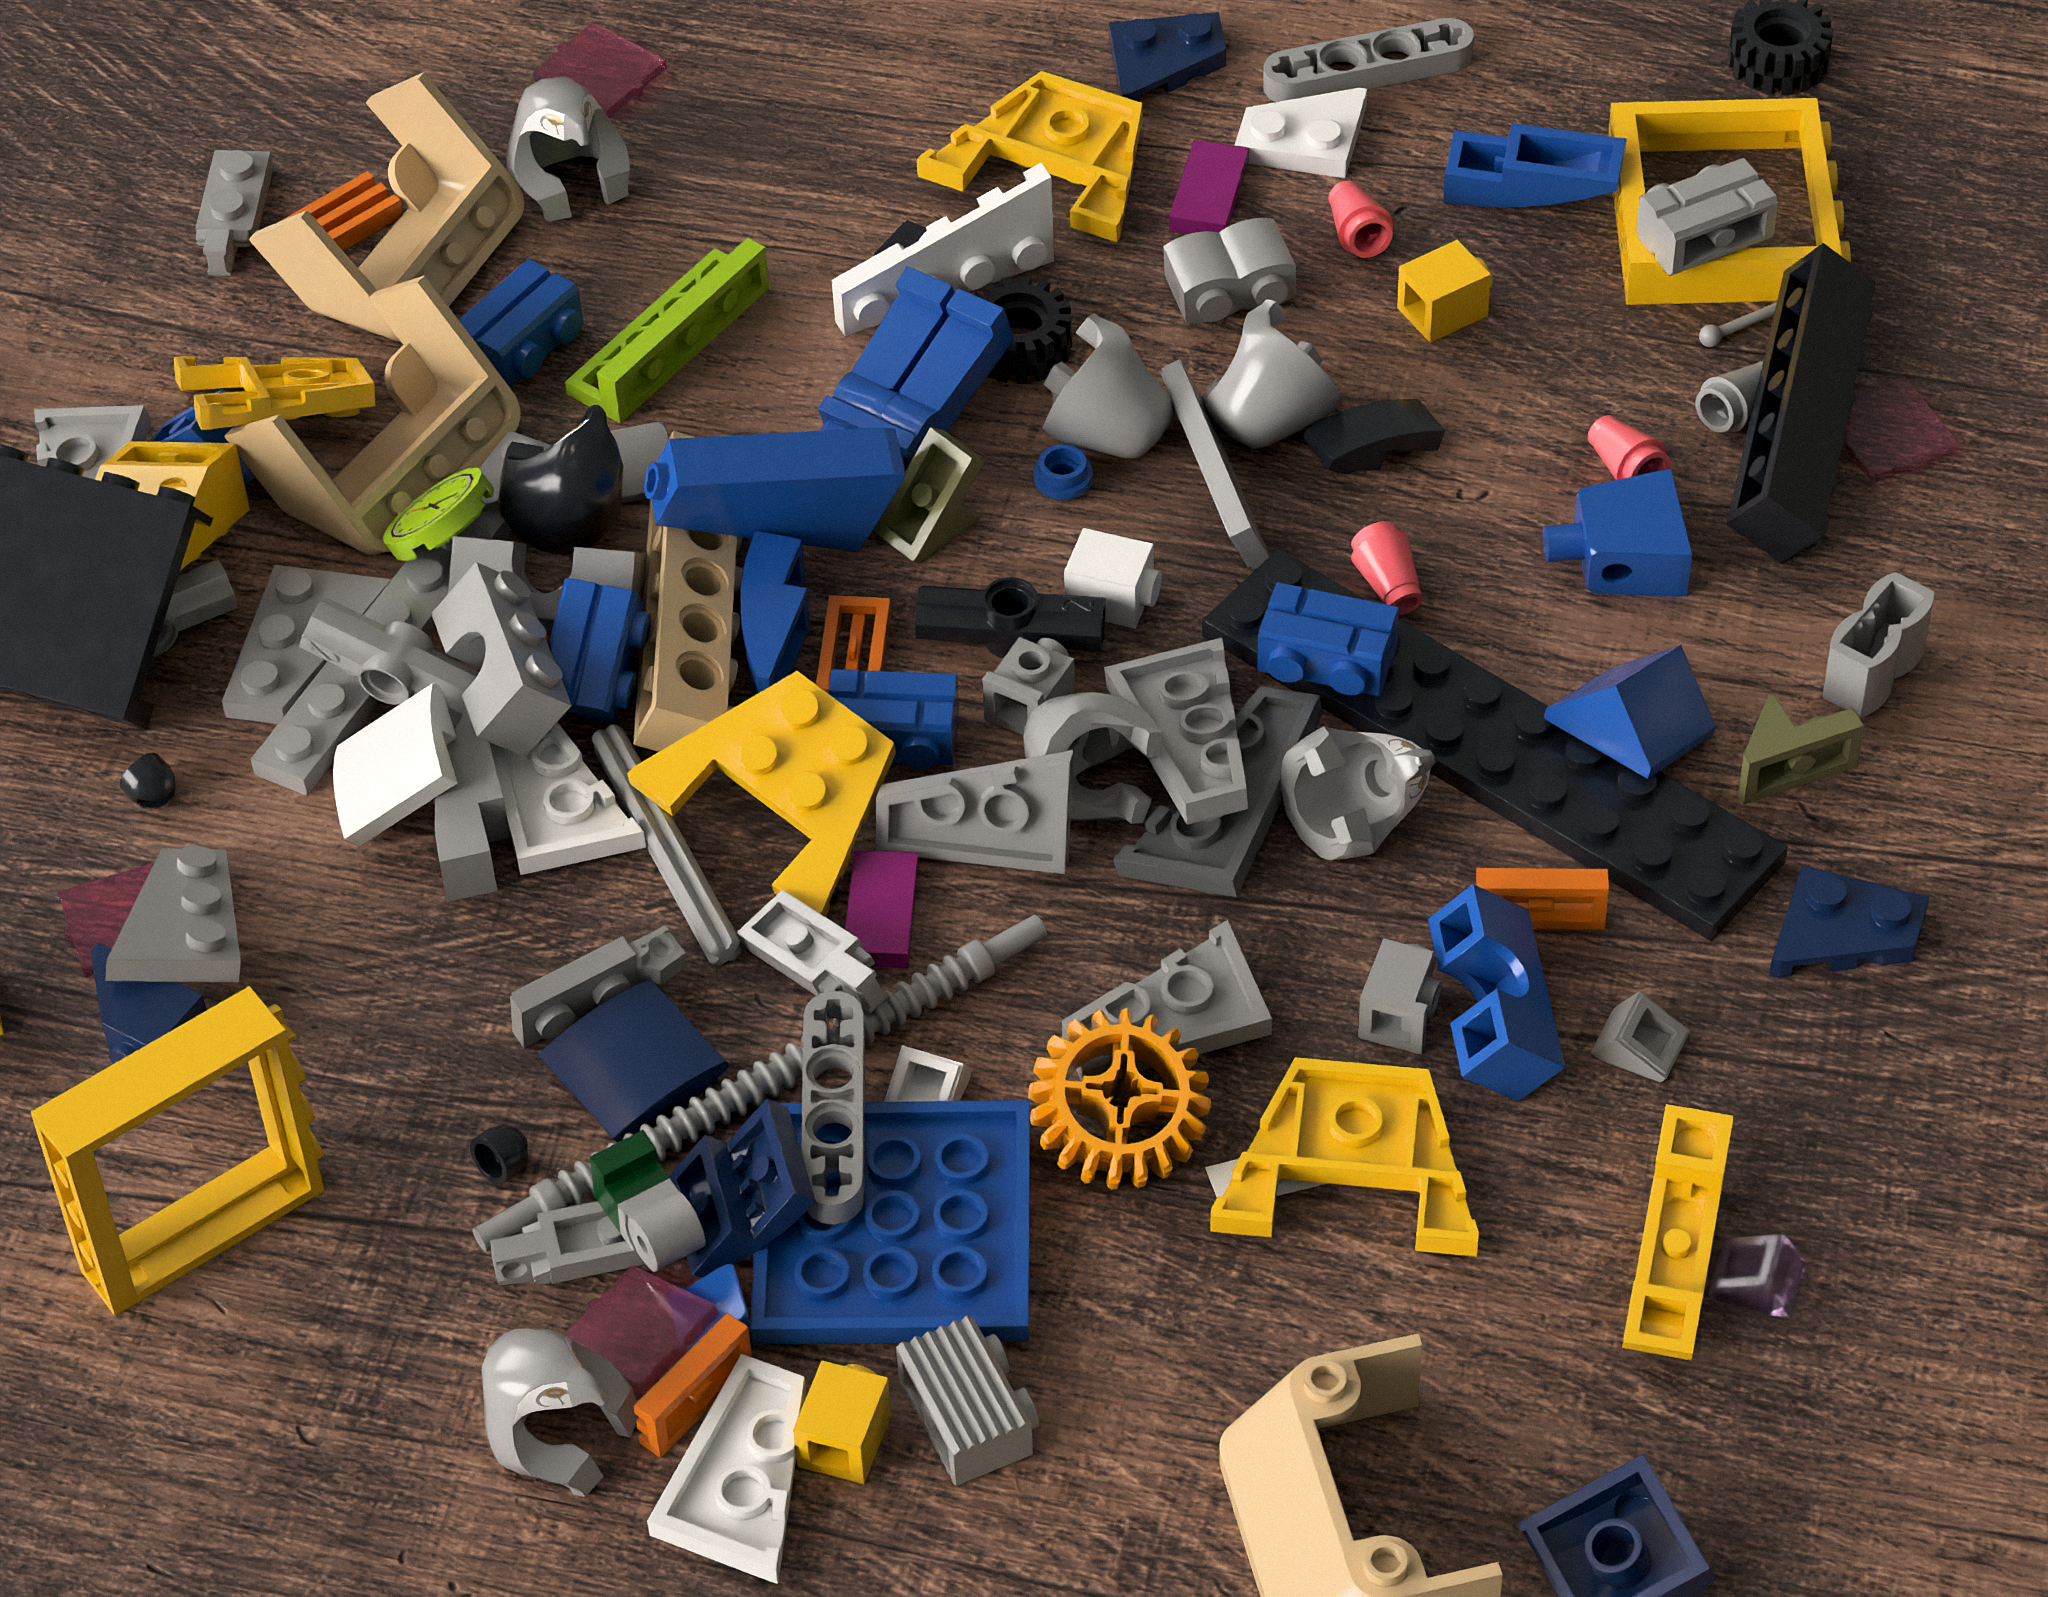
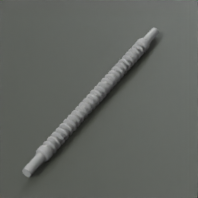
[472,915,1047,1252]

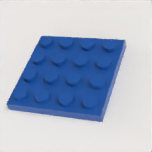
[750,1100,1030,1345]

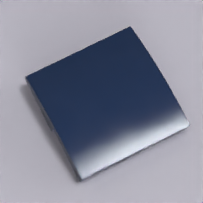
[538,978,731,1143]
[669,1099,816,1278]

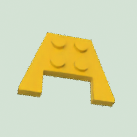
[917,71,1143,242]
[174,356,375,430]
[627,671,896,917]
[1210,1057,1479,1257]

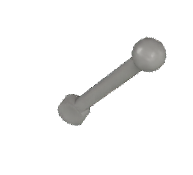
[1699,302,1777,347]

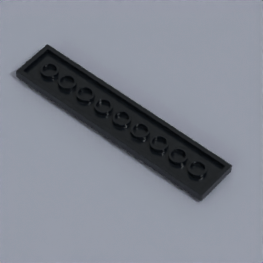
[1202,548,1788,942]

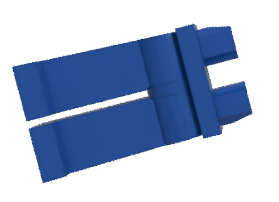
[817,266,1014,471]

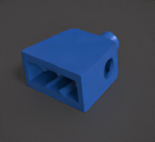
[1542,469,1692,597]

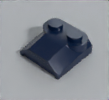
[1518,1454,1716,1597]

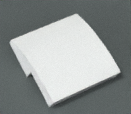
[333,683,458,846]

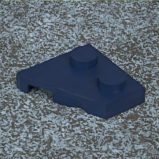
[1109,12,1226,102]
[1770,865,1930,978]

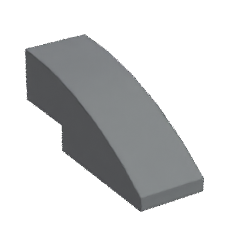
[434,709,510,902]

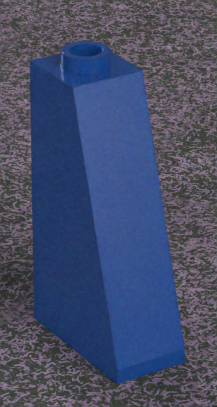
[644,427,906,552]

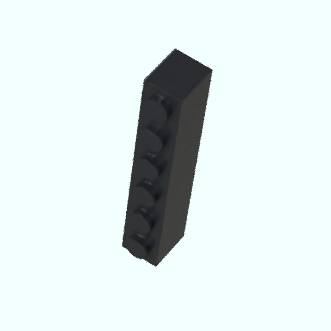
[1727,243,1876,563]

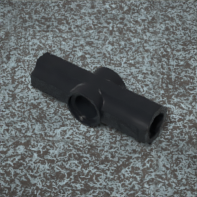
[915,577,1106,658]

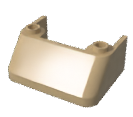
[249,72,524,342]
[224,275,521,555]
[1219,1334,1503,1597]

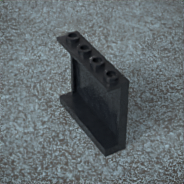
[0,444,213,730]

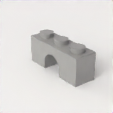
[448,536,647,632]
[431,562,572,757]

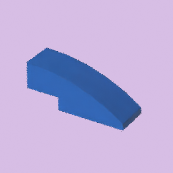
[1443,123,1626,207]
[740,530,810,696]

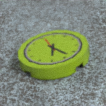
[383,467,495,561]

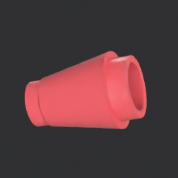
[1328,180,1393,258]
[1588,415,1671,480]
[1351,521,1424,615]

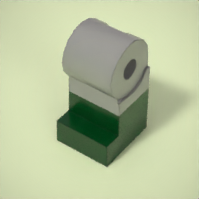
[590,1130,705,1272]

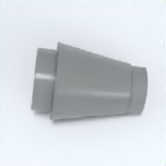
[1695,361,1763,432]

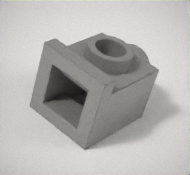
[982,637,1075,736]
[1358,938,1442,1055]

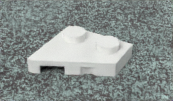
[1234,88,1367,178]

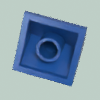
[1543,645,1716,779]

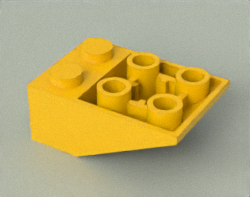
[95,441,250,571]

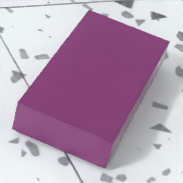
[1169,140,1249,234]
[845,850,919,968]

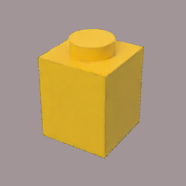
[1397,240,1492,343]
[793,1360,891,1485]

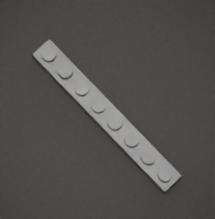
[251,430,552,796]

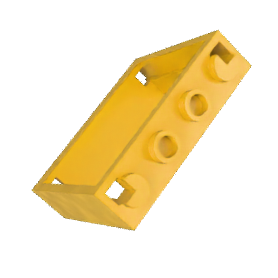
[1608,98,1851,305]
[31,986,325,1316]

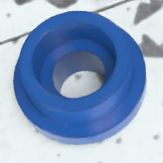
[1033,444,1093,500]

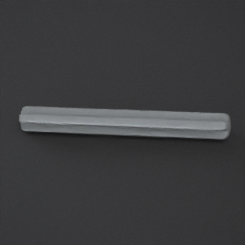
[592,724,741,966]

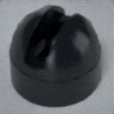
[120,753,176,809]
[470,1124,528,1184]

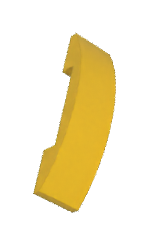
[1622,1104,1734,1361]

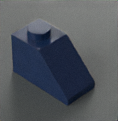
[91,942,207,1064]

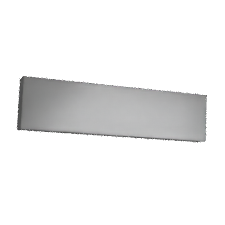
[1160,359,1270,570]

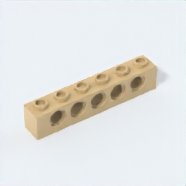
[633,431,743,752]

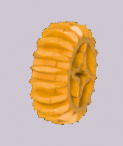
[1028,1007,1211,1191]

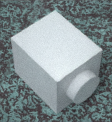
[1064,528,1162,629]

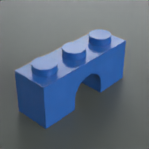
[1428,884,1565,1102]

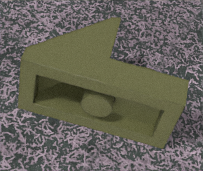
[872,427,985,563]
[1738,694,1864,805]

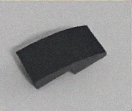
[1303,399,1445,474]

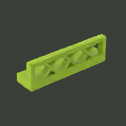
[565,237,769,424]

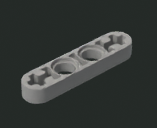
[1263,18,1474,102]
[801,990,865,1225]

